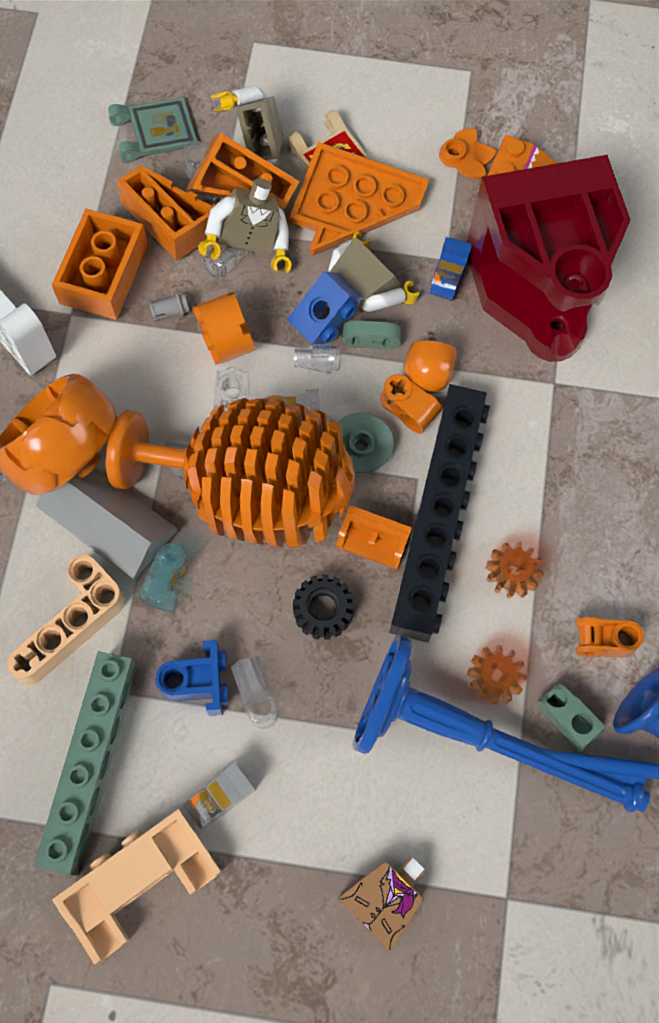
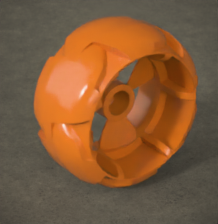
[0,373,117,495]

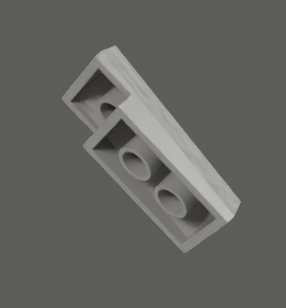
[36,468,177,580]

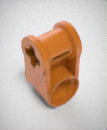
[380,374,442,434]
[575,617,644,658]

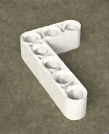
[0,290,57,376]

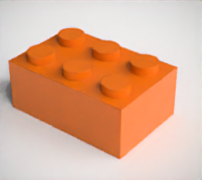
[52,208,148,320]

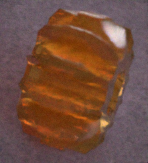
[485,541,543,599]
[467,645,527,705]

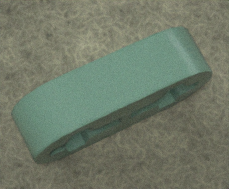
[342,320,401,350]

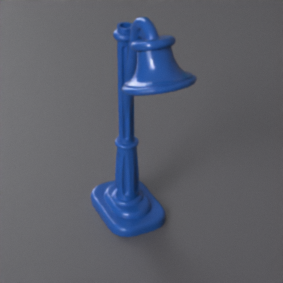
[352,634,659,812]

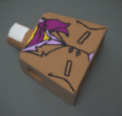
[337,856,426,952]

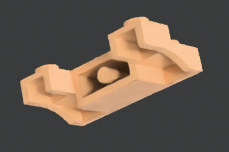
[52,809,222,965]

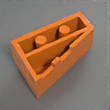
[186,133,299,209]
[117,165,216,261]

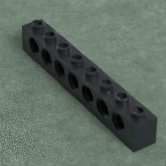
[389,384,490,642]

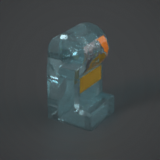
[138,543,188,614]

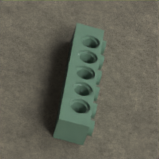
[34,651,138,876]

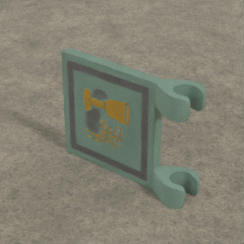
[108,97,198,163]

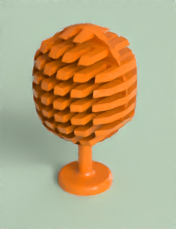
[106,398,355,548]

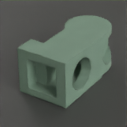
[537,683,606,753]

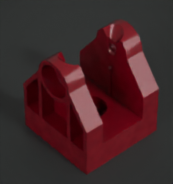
[466,155,631,362]

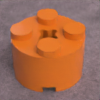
[192,291,256,365]

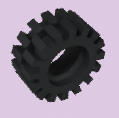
[293,574,354,640]

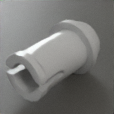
[149,292,190,322]

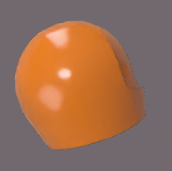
[403,341,458,394]

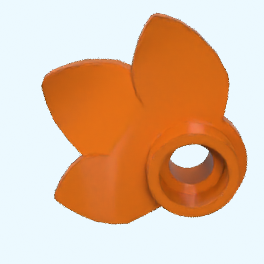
[439,128,497,179]

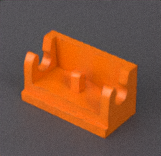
[336,505,412,570]

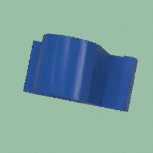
[155,640,228,716]

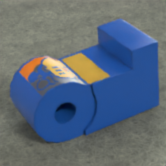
[429,237,472,301]

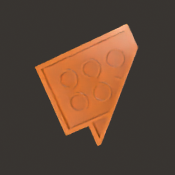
[289,142,429,255]

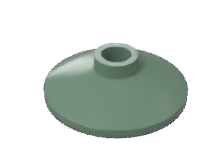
[337,413,394,473]

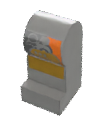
[184,761,255,829]

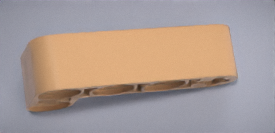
[7,555,125,685]

